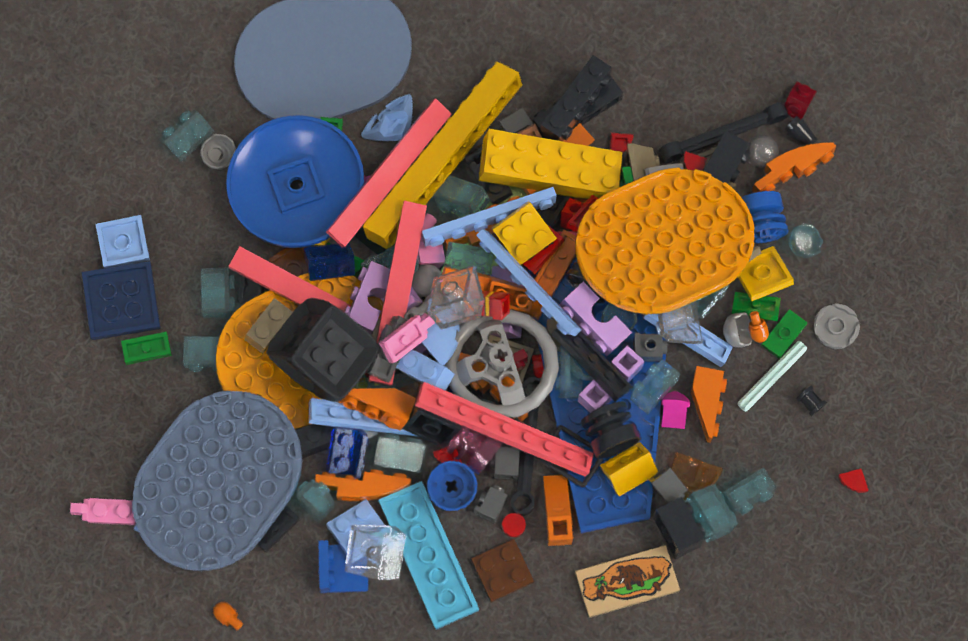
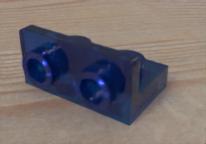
[304,243,355,281]
[326,426,369,478]

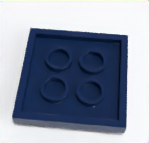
[82,261,161,340]

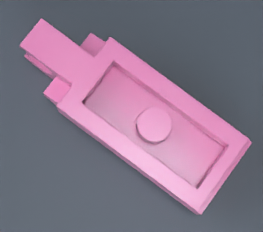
[379,313,437,363]
[70,498,136,525]

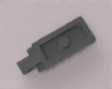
[367,316,407,382]

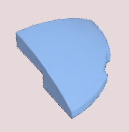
[361,94,412,141]
[421,307,460,365]

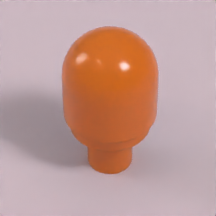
[748,311,769,343]
[213,602,243,630]

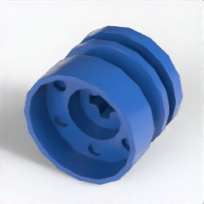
[741,191,789,244]
[427,461,477,511]

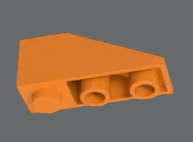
[691,366,727,443]
[338,388,416,431]
[543,475,573,546]

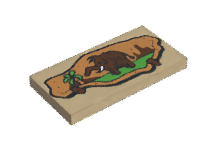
[575,545,680,618]

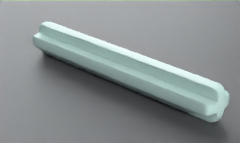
[738,341,807,412]

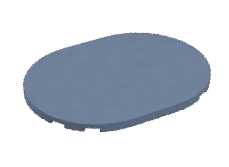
[235,0,411,120]
[132,391,302,571]

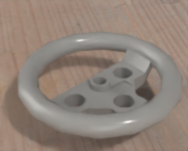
[445,309,559,418]

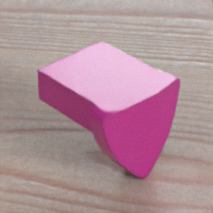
[661,391,690,429]

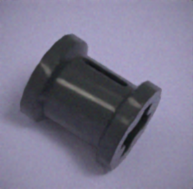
[796,385,827,416]

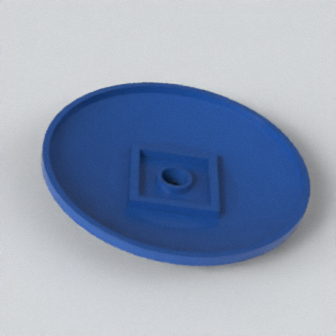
[226,115,364,248]

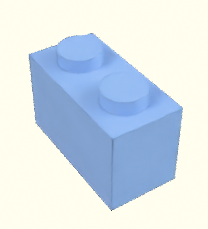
[396,349,455,391]

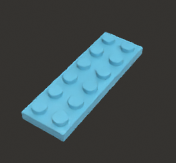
[379,481,479,630]

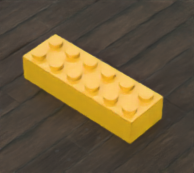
[478,129,623,199]

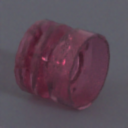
[446,426,503,475]

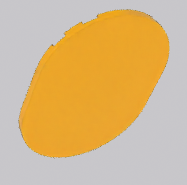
[575,168,754,314]
[216,271,383,429]

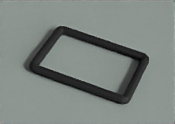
[538,425,603,487]

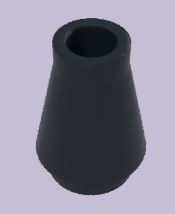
[784,116,818,146]

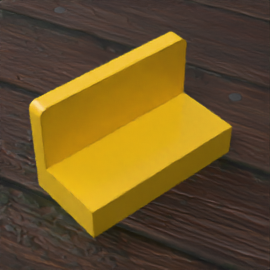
[600,442,658,496]

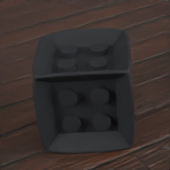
[266,298,380,402]

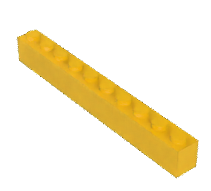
[363,62,522,250]

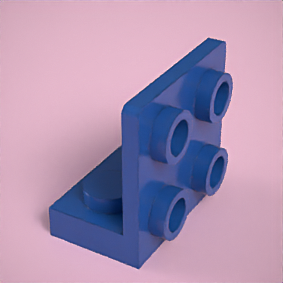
[319,540,368,593]

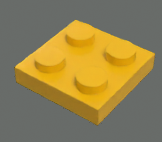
[492,201,557,265]
[738,246,794,301]

